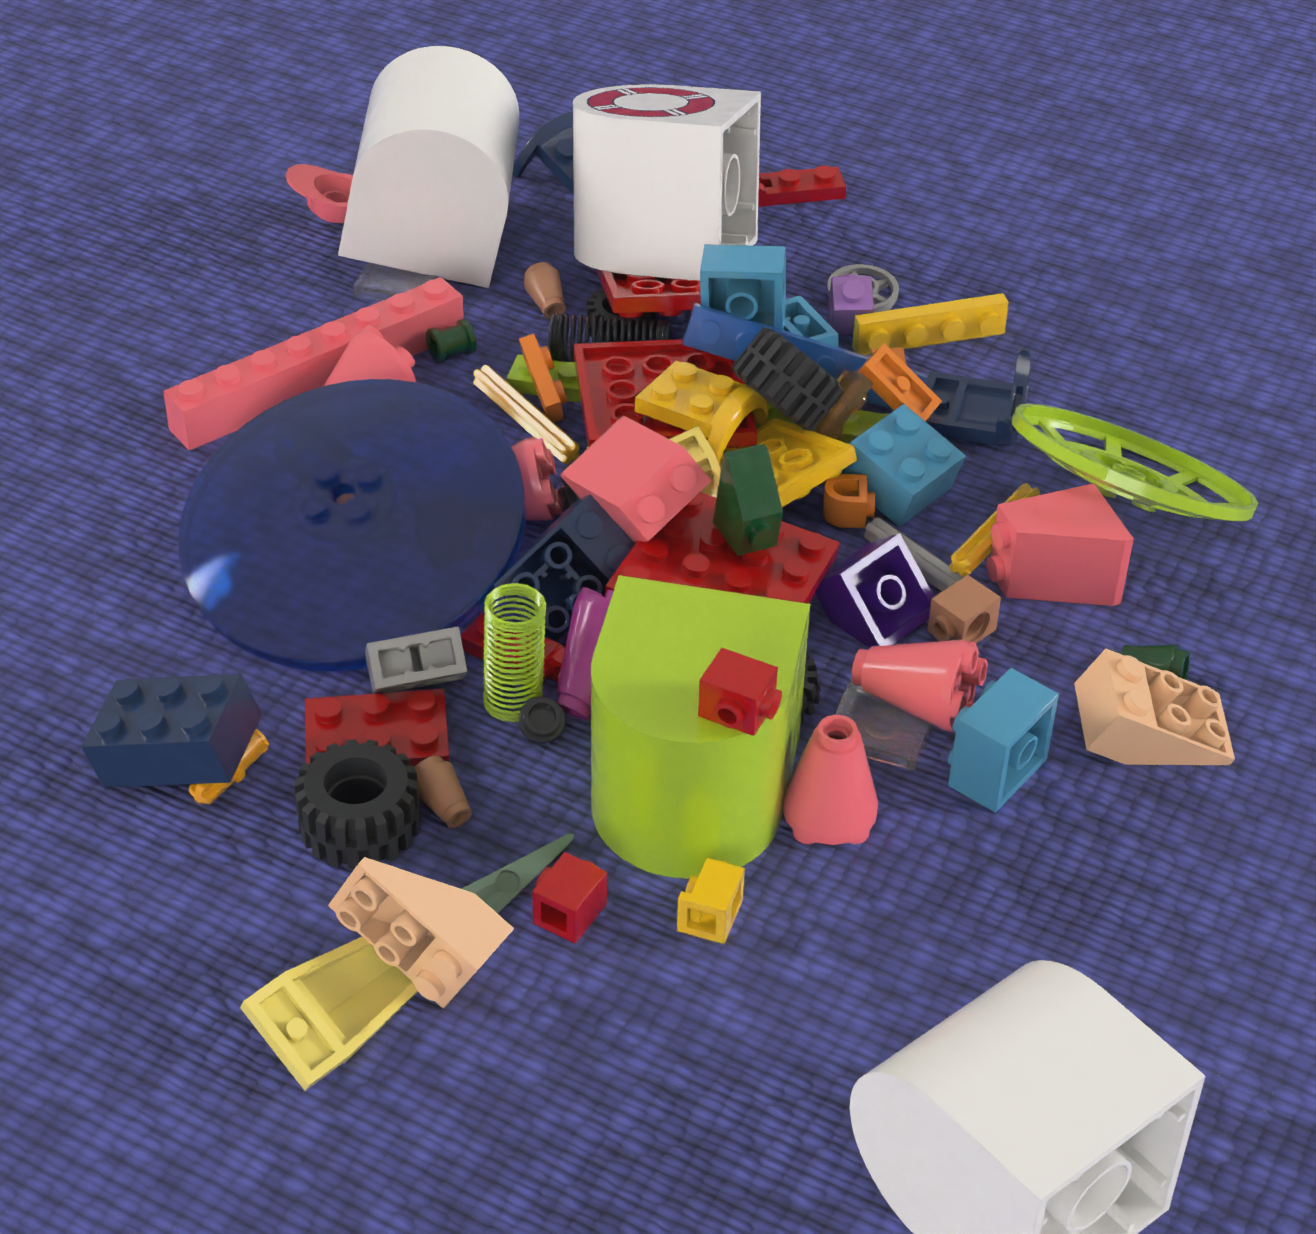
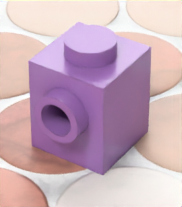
[828,274,874,335]

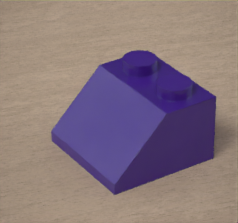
[815,533,934,648]

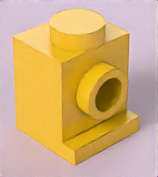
[677,858,745,944]

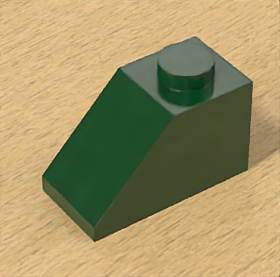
[713,444,783,556]

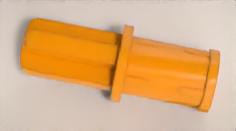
[189,729,269,805]

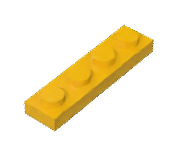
[852,293,1009,355]

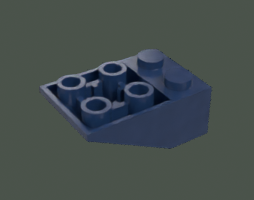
[492,494,635,644]

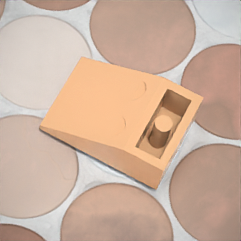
[1074,649,1235,765]
[328,857,514,1008]

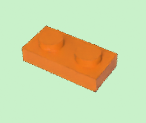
[519,333,568,423]
[856,344,942,421]

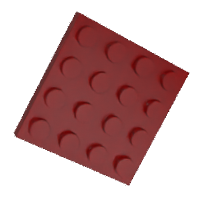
[595,269,701,318]
[574,339,757,448]
[604,492,840,604]

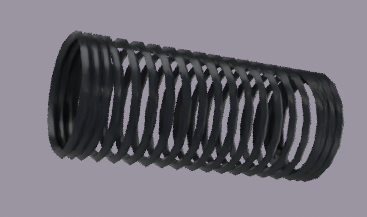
[548,312,671,362]

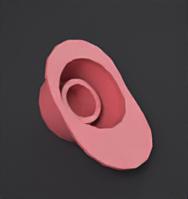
[285,164,353,223]

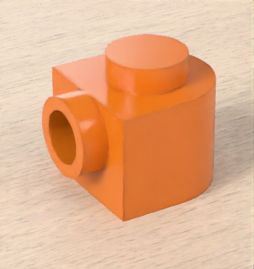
[822,474,875,528]

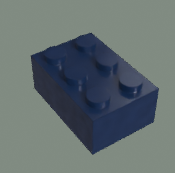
[81,673,262,787]

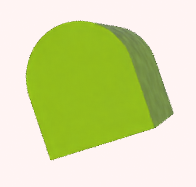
[591,575,810,879]

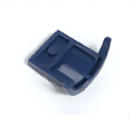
[512,111,574,195]
[925,348,1031,446]

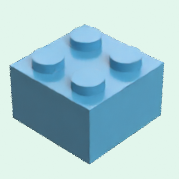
[700,244,786,330]
[841,404,966,527]
[948,668,1059,813]

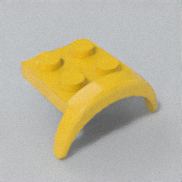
[634,361,768,463]

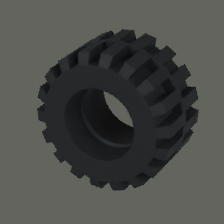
[732,327,844,431]
[294,739,421,869]

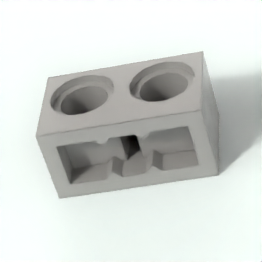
[365,626,468,694]

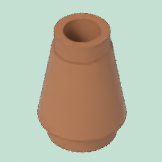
[523,262,566,319]
[415,756,473,828]

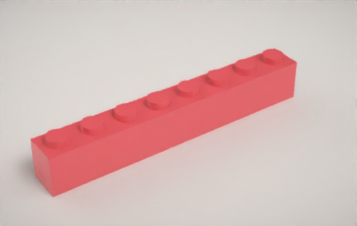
[163,277,464,451]

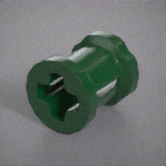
[426,319,477,363]

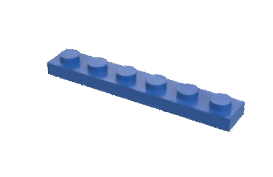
[682,303,928,409]

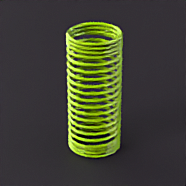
[483,583,546,722]

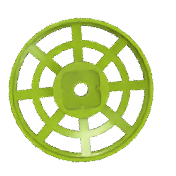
[1011,404,1258,521]

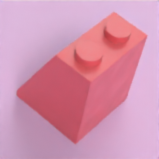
[560,416,712,541]
[986,484,1134,606]

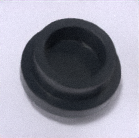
[518,697,565,744]

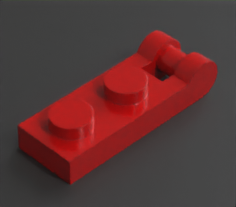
[758,166,846,207]

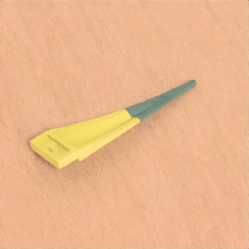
[240,833,574,1091]

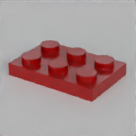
[305,689,450,767]

